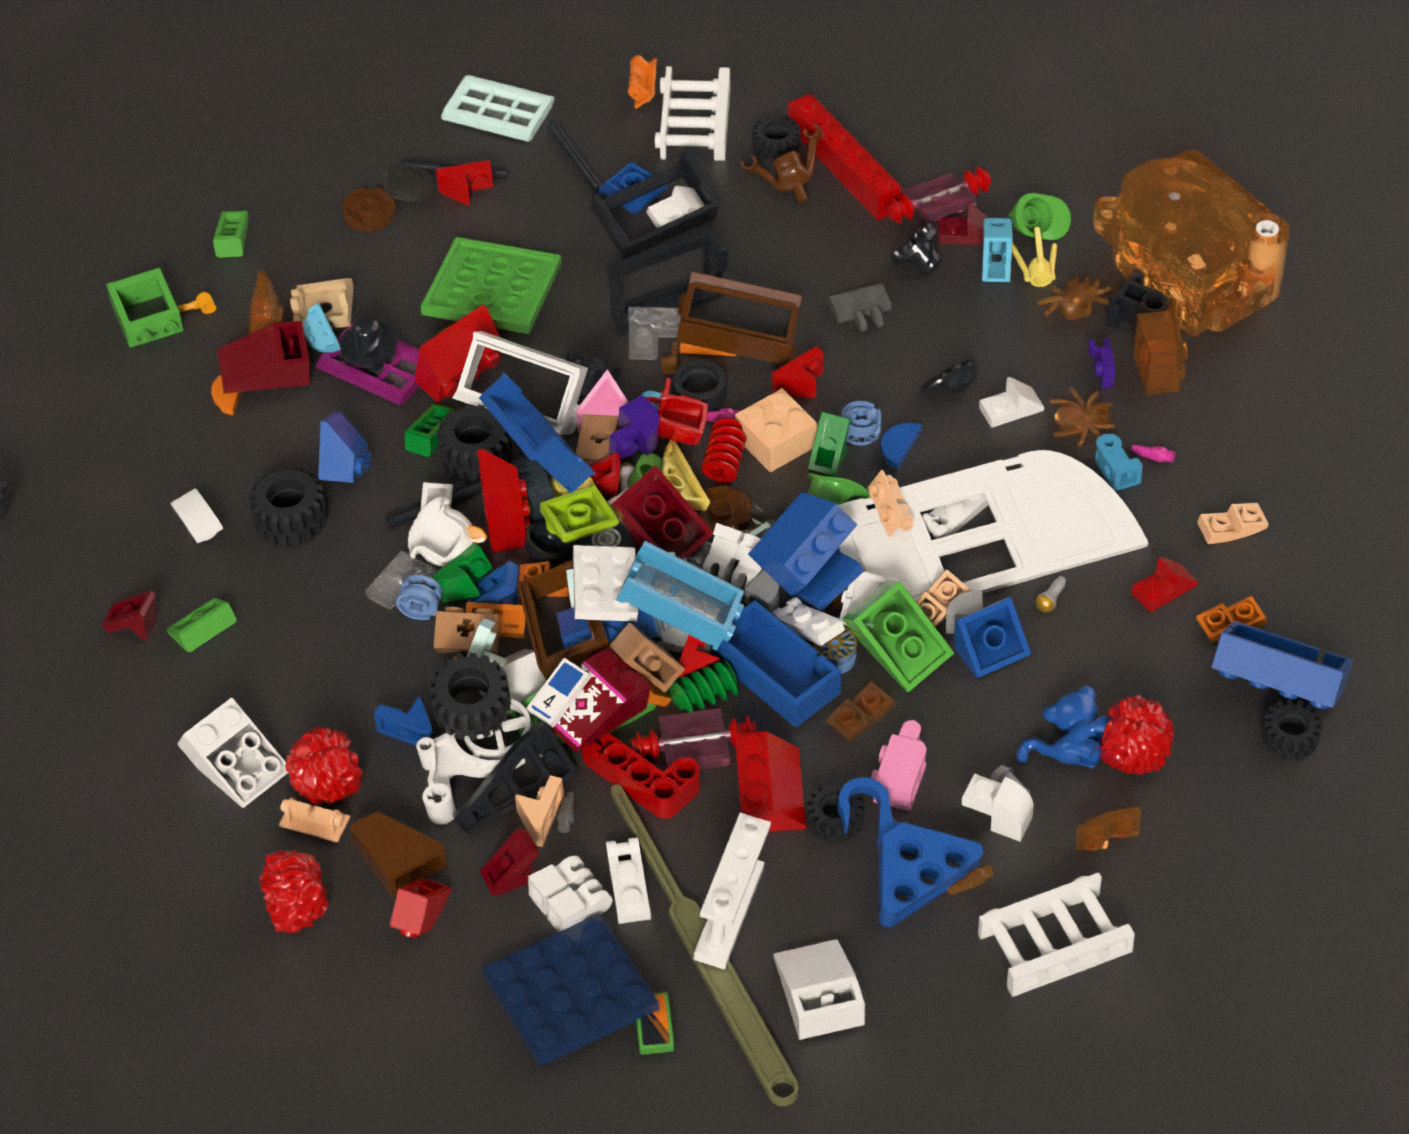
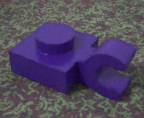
[1088,338,1115,388]

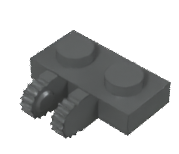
[829,283,891,332]

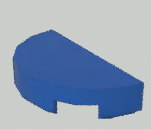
[881,423,922,471]

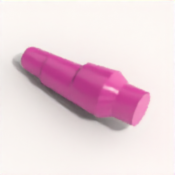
[707,408,742,422]
[1131,445,1175,463]

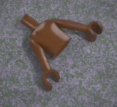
[741,124,823,204]

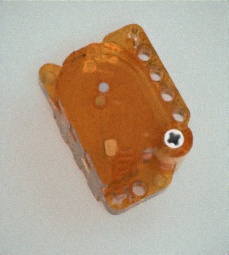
[1092,150,1290,337]

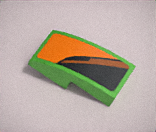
[637,992,674,1055]

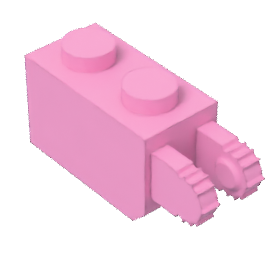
[871,720,927,811]

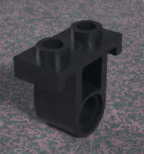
[1105,270,1169,331]

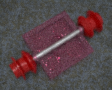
[886,166,991,224]
[631,708,758,770]

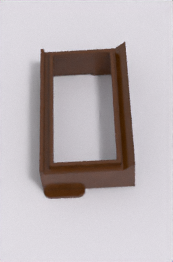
[676,271,802,366]
[517,560,611,680]

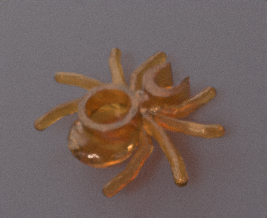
[1038,277,1111,320]
[1050,387,1116,447]

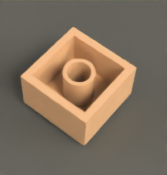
[735,389,817,473]

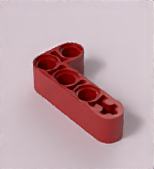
[581,733,701,819]

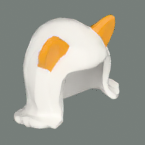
[408,495,487,567]

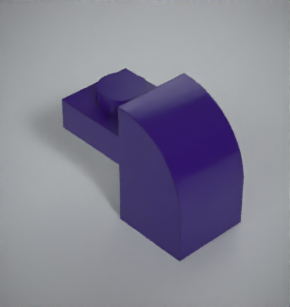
[609,395,659,459]

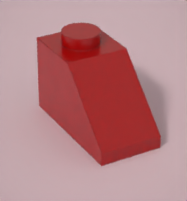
[390,878,452,938]

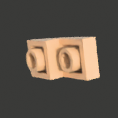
[1197,503,1269,544]
[916,570,970,628]

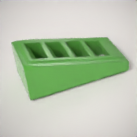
[213,211,249,258]

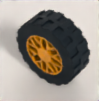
[510,457,555,523]

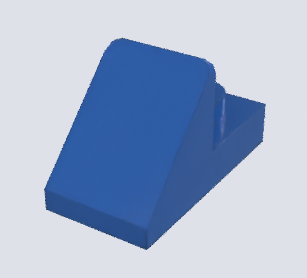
[469,561,519,605]
[374,697,434,746]

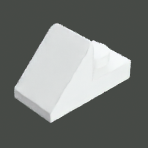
[647,186,705,228]
[979,377,1044,428]

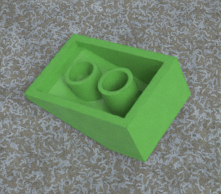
[842,579,954,692]

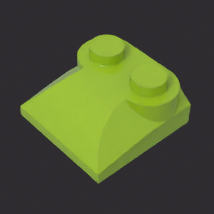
[540,485,619,543]

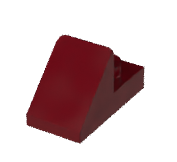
[939,203,989,245]
[101,590,157,641]
[480,828,540,896]

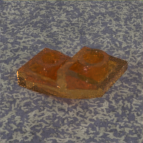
[826,682,895,741]
[1075,807,1141,851]

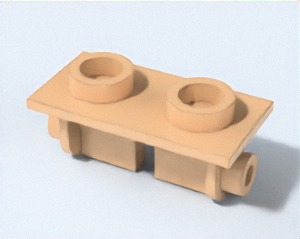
[867,470,914,537]
[279,797,350,843]

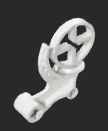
[416,699,532,825]

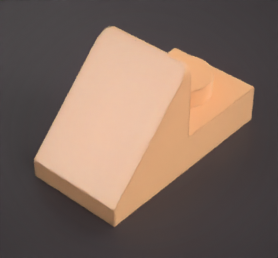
[515,775,564,847]

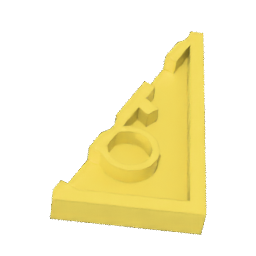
[661,440,710,511]

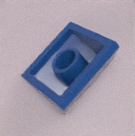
[954,597,1031,678]

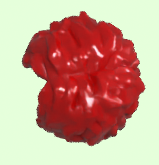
[1100,695,1175,775]
[285,726,363,805]
[258,850,329,933]

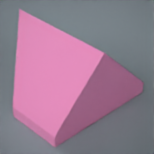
[576,370,629,433]

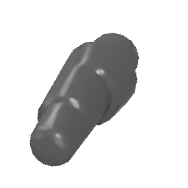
[557,791,575,833]

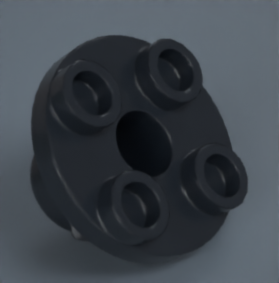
[889,222,943,274]
[340,316,397,371]
[566,353,622,401]

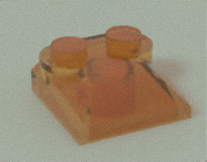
[247,270,283,335]

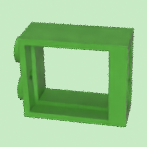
[106,268,183,348]

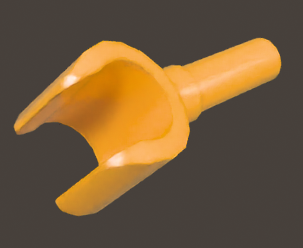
[177,292,216,314]

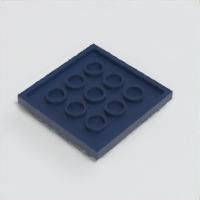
[481,914,660,1067]

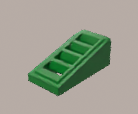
[405,403,454,457]

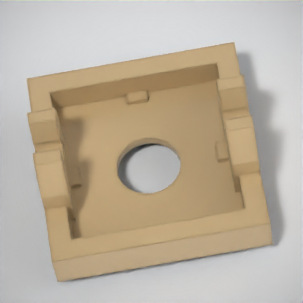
[290,278,354,329]

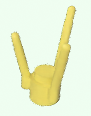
[1012,227,1057,287]

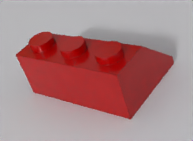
[414,305,501,403]
[477,449,530,553]
[735,731,806,832]

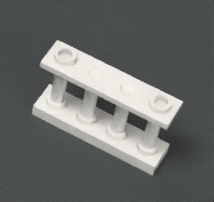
[655,67,730,160]
[693,813,771,969]
[978,873,1135,997]

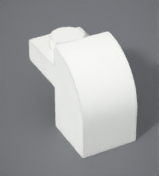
[962,774,1033,842]

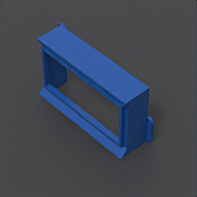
[479,372,596,493]

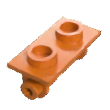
[628,55,657,109]

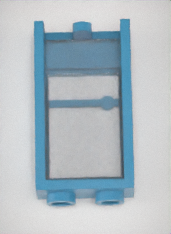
[616,541,744,651]

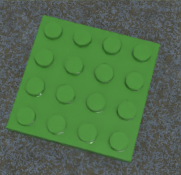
[421,237,562,334]

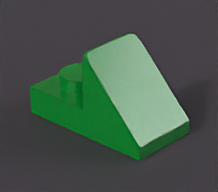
[808,412,852,476]
[430,543,493,603]

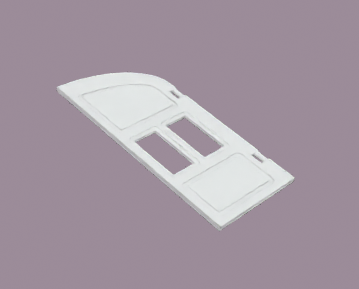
[838,450,1148,601]

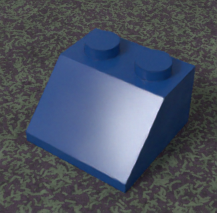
[318,412,372,483]

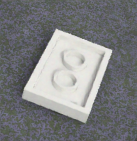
[573,545,638,621]

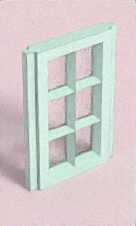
[441,75,554,142]

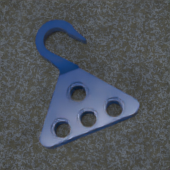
[837,777,983,927]

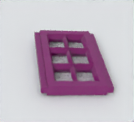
[316,323,419,406]

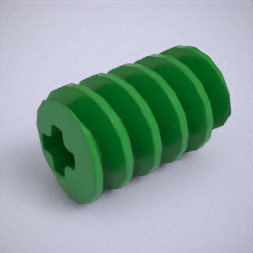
[669,659,738,716]

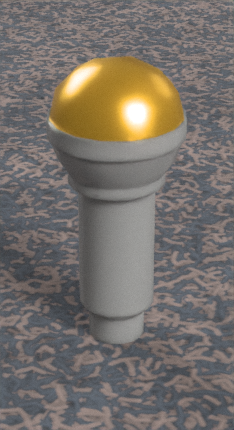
[1035,576,1066,613]

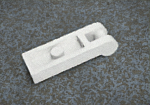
[922,495,989,539]
[770,597,845,646]
[606,837,651,924]

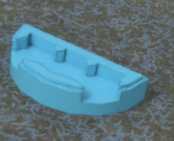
[302,302,340,353]

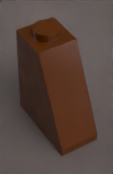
[349,811,448,897]

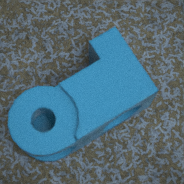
[1095,434,1143,492]

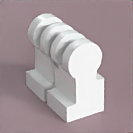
[702,523,763,589]
[528,856,613,932]

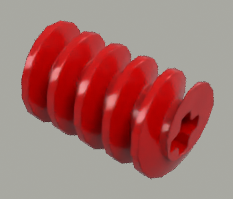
[702,418,747,483]

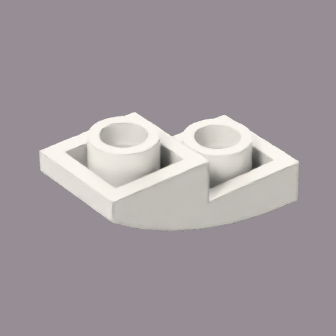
[170,488,223,543]

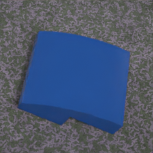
[792,551,864,611]

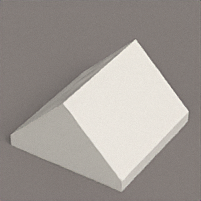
[479,649,547,716]

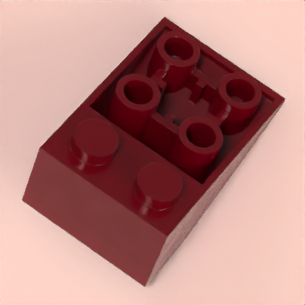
[217,321,310,393]

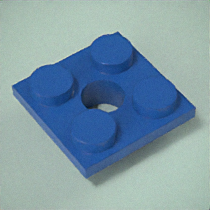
[599,162,668,214]

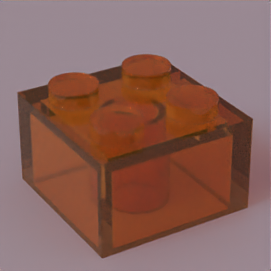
[1133,310,1188,395]

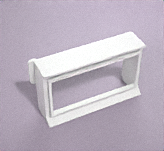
[452,331,588,435]

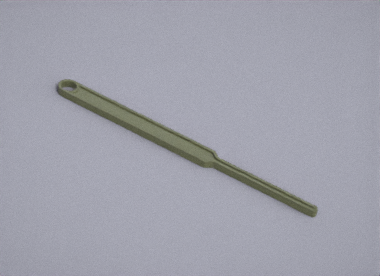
[611,784,799,1106]

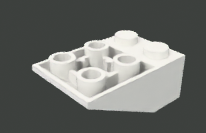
[177,698,288,808]
[773,939,865,1040]

